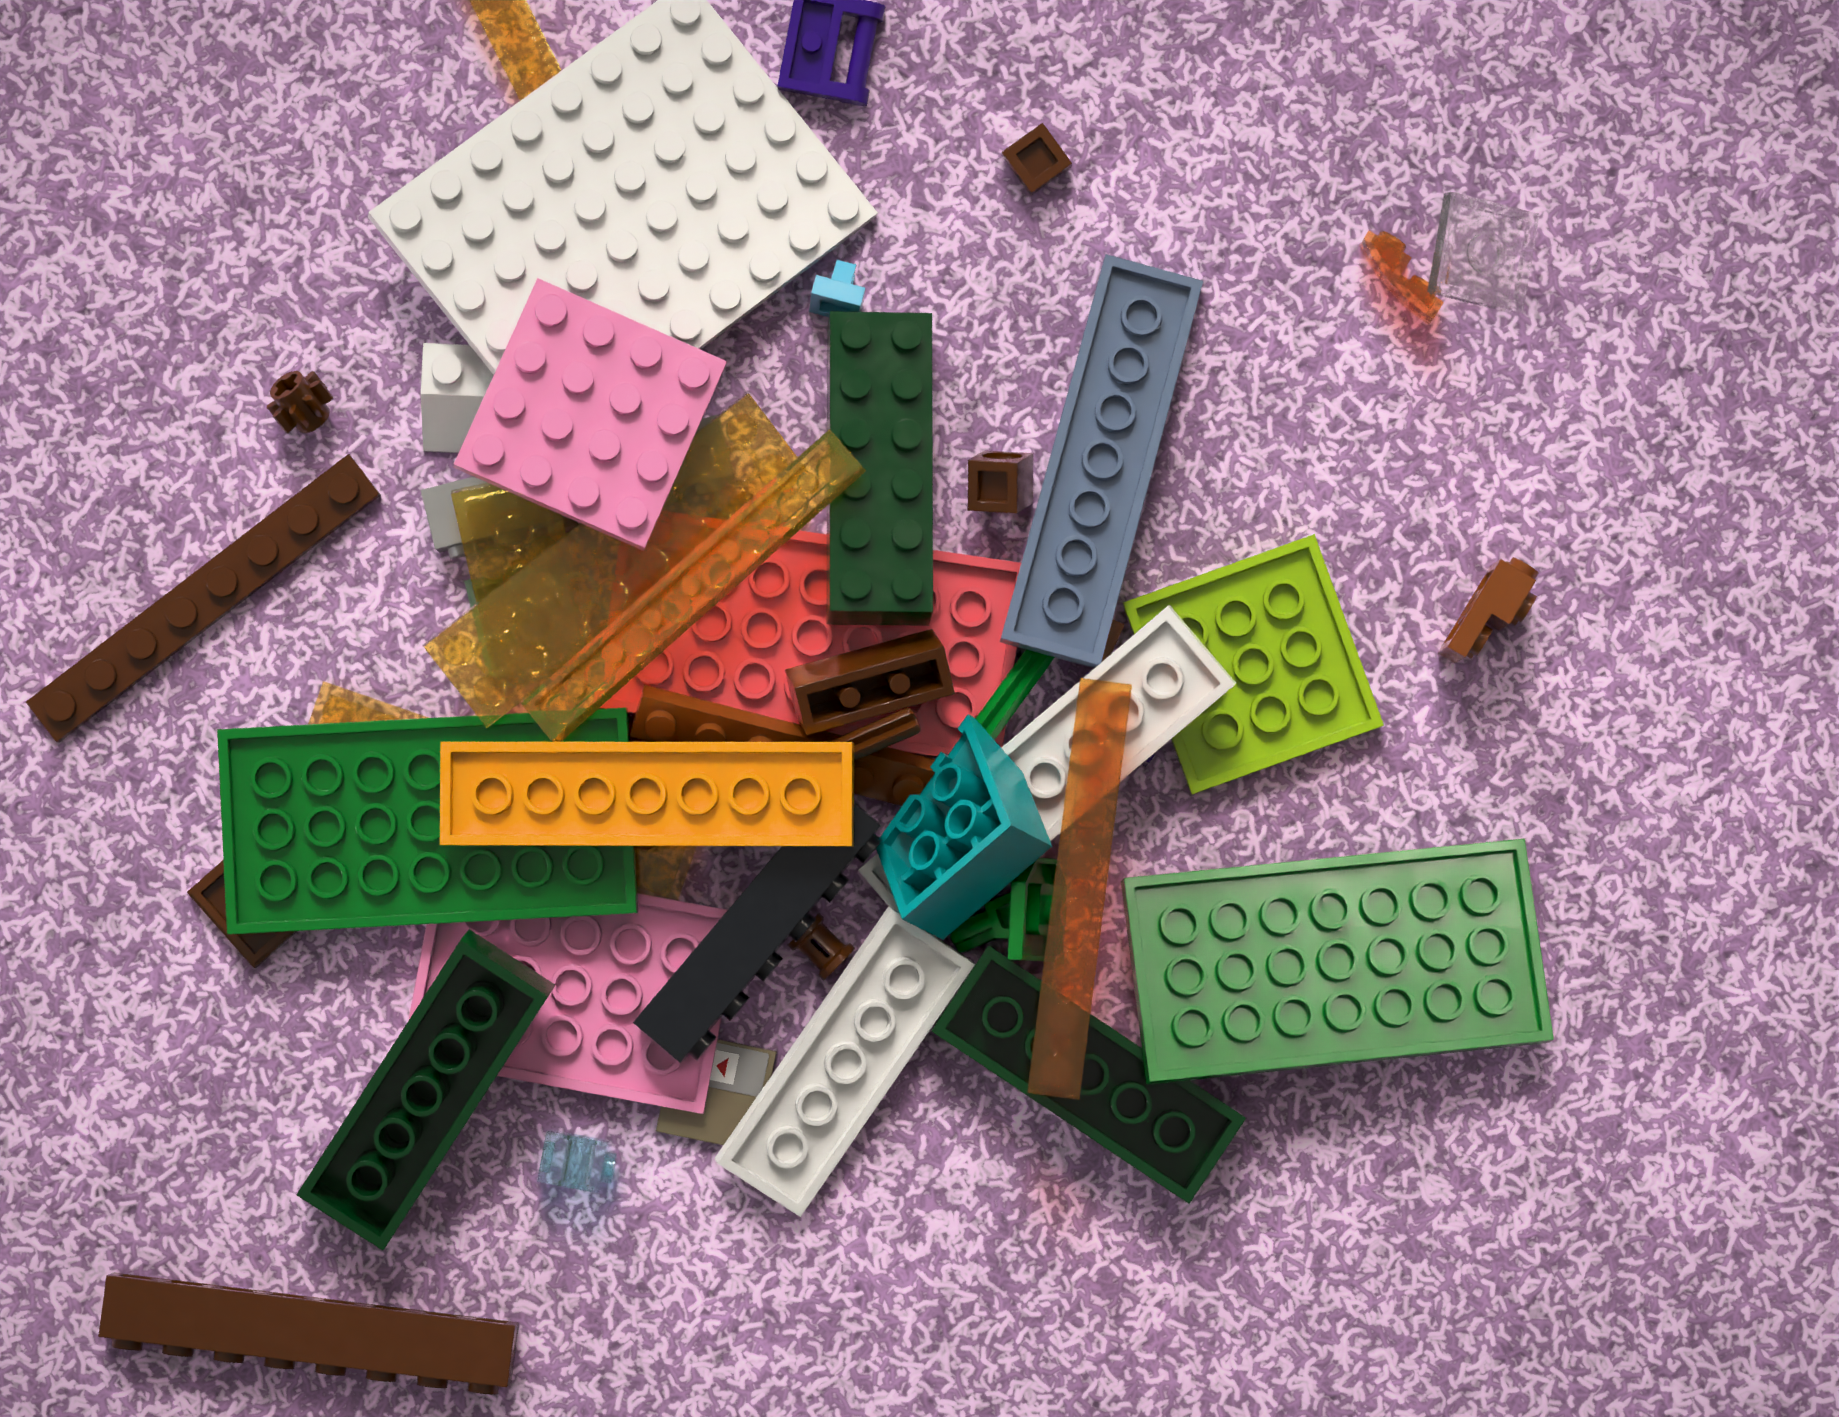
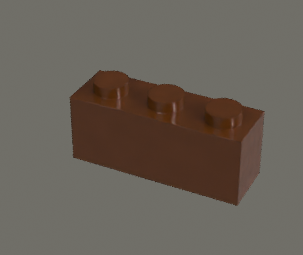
[785,629,955,735]

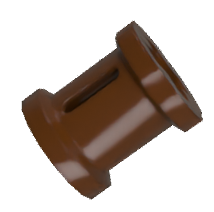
[787,913,855,981]

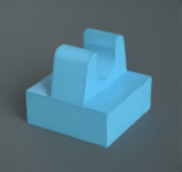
[809,260,865,317]

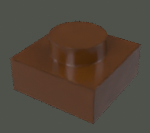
[1001,123,1072,196]

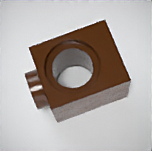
[967,450,1033,513]

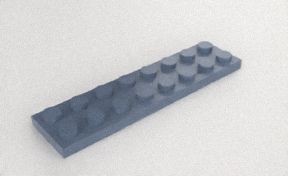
[1000,254,1203,668]

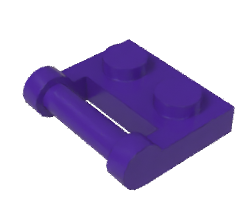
[777,0,886,106]

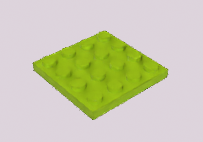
[1122,534,1384,795]

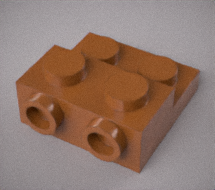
[1438,557,1539,663]

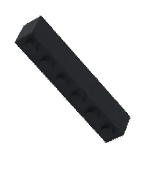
[633,802,883,1063]

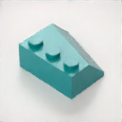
[876,714,1052,939]

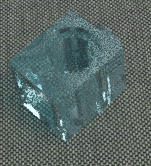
[537,1129,617,1193]

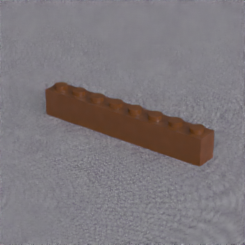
[98,1272,519,1395]

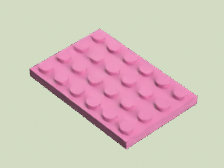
[408,893,727,1114]

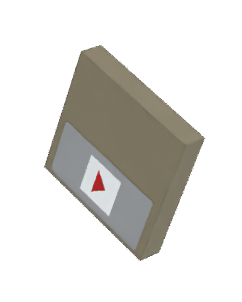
[656,1039,777,1145]

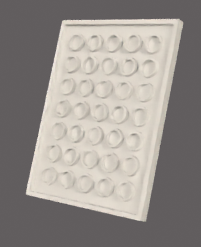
[368,0,878,375]

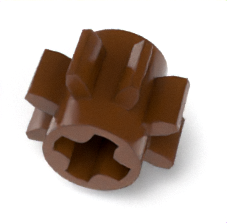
[267,371,333,433]

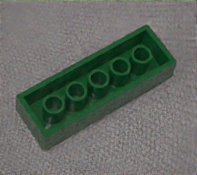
[826,311,933,626]
[296,929,555,1251]
[931,946,1246,1204]

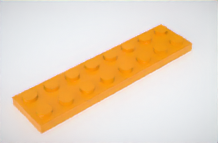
[440,742,854,847]

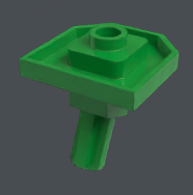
[950,858,1067,962]

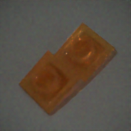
[1360,230,1444,325]

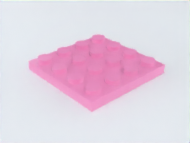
[454,278,727,551]

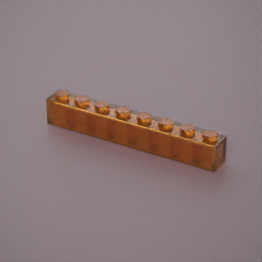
[1027,678,1132,1100]

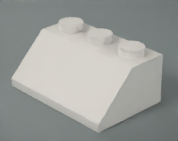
[421,343,494,453]

